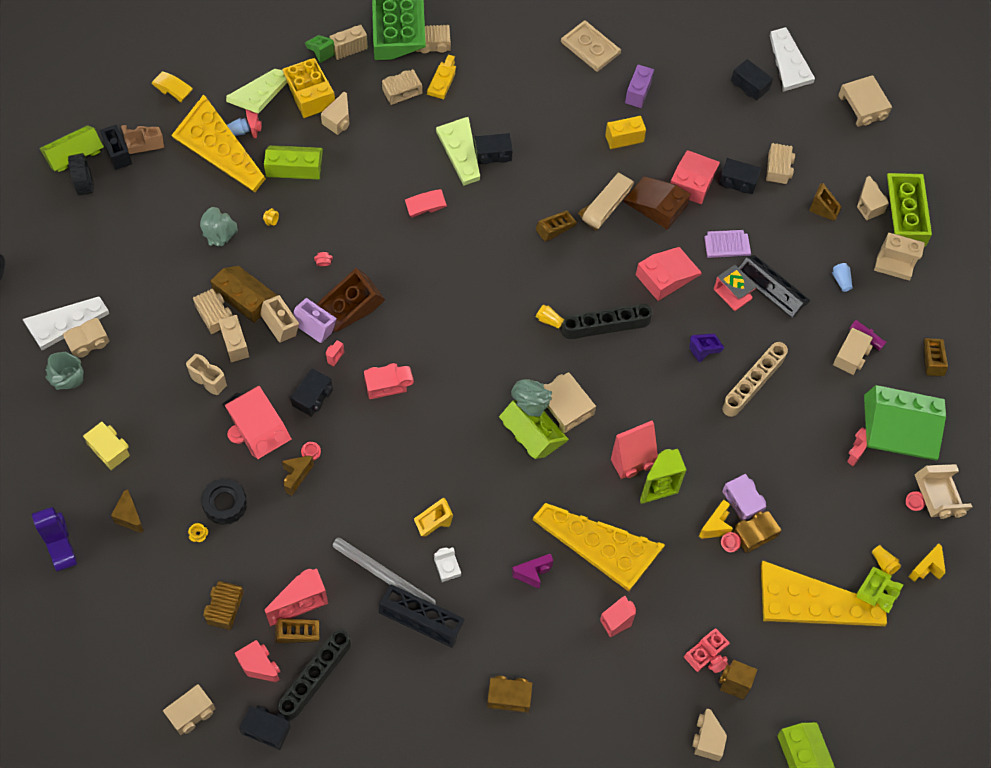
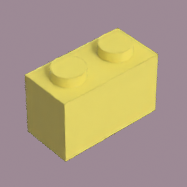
[83,422,130,470]

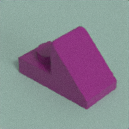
[512,554,553,588]

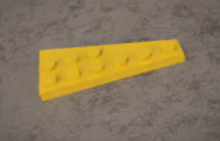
[533,503,665,591]
[761,561,887,626]

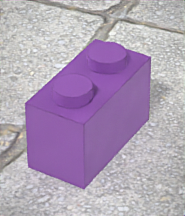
[625,65,654,108]

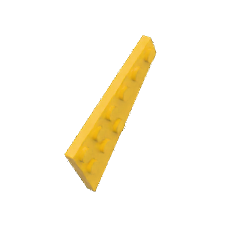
[171,95,266,192]

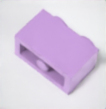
[293,298,337,343]
[722,474,767,522]

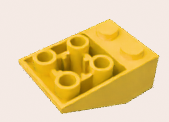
[282,58,335,118]

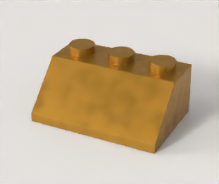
[210,266,278,323]

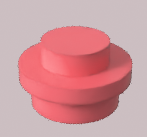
[314,252,333,266]
[228,425,244,444]
[301,442,321,461]
[905,491,926,511]
[721,532,741,552]
[708,655,728,673]

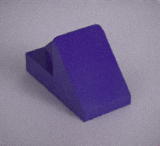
[690,334,724,362]

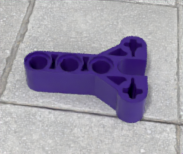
[32,507,77,572]

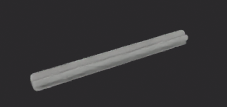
[333,537,436,608]

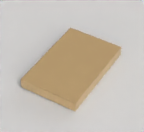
[561,20,621,72]

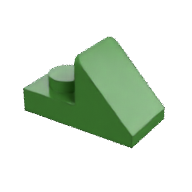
[305,35,334,63]

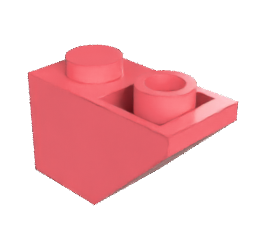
[600,596,636,637]
[235,640,280,682]

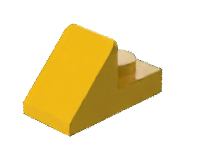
[414,498,453,536]
[699,500,733,539]
[908,543,945,582]

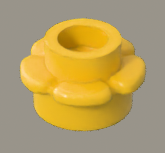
[263,208,279,226]
[188,523,208,542]

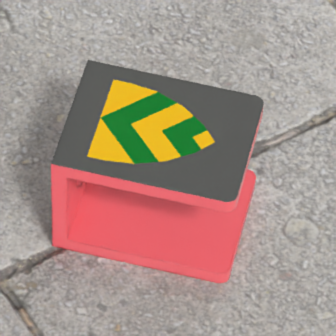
[714,265,756,311]

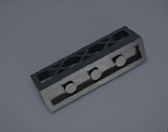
[739,255,810,317]
[379,584,465,648]

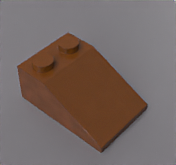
[623,177,691,230]
[316,268,386,332]

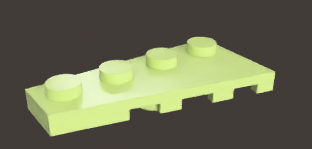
[226,69,287,113]
[436,117,480,186]

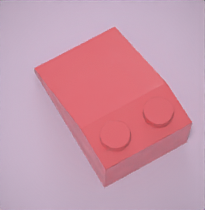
[671,150,720,205]
[636,247,702,301]
[225,386,292,459]
[611,421,658,479]
[265,569,328,626]

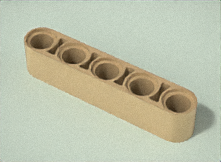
[582,172,634,229]
[722,342,788,417]

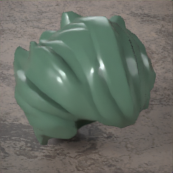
[200,207,238,247]
[45,352,84,390]
[511,379,552,417]

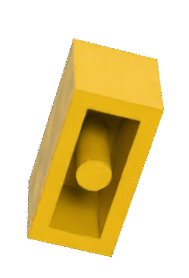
[605,116,646,149]

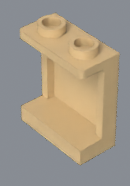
[838,75,892,127]
[874,233,925,281]
[544,372,596,433]
[914,464,972,519]

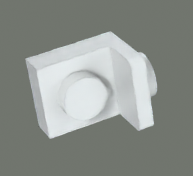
[434,547,461,582]

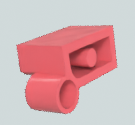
[364,363,414,399]

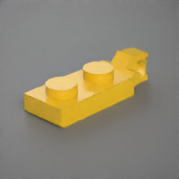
[427,54,456,100]

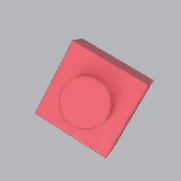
[326,340,344,367]

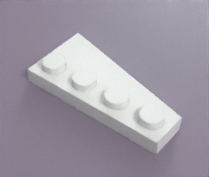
[770,27,815,92]
[23,297,110,350]

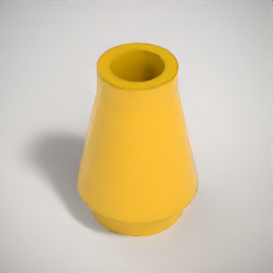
[535,304,564,329]
[872,545,901,575]

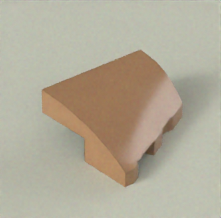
[121,125,164,154]

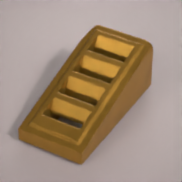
[536,210,577,242]
[924,338,948,376]
[275,619,319,643]

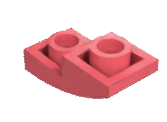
[246,109,262,138]
[405,189,447,218]
[847,427,867,466]
[684,628,730,672]

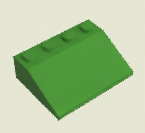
[372,0,426,60]
[864,385,946,461]

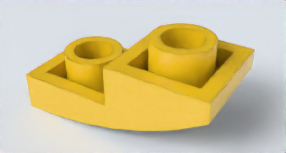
[151,71,193,102]

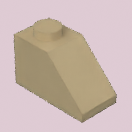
[321,92,349,135]

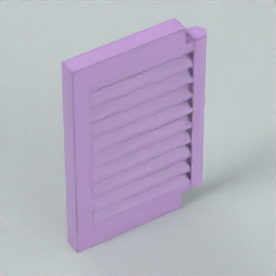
[704,230,751,258]

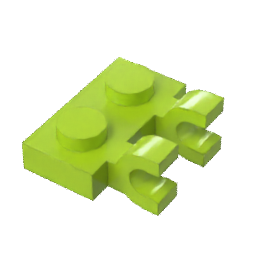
[856,567,903,613]

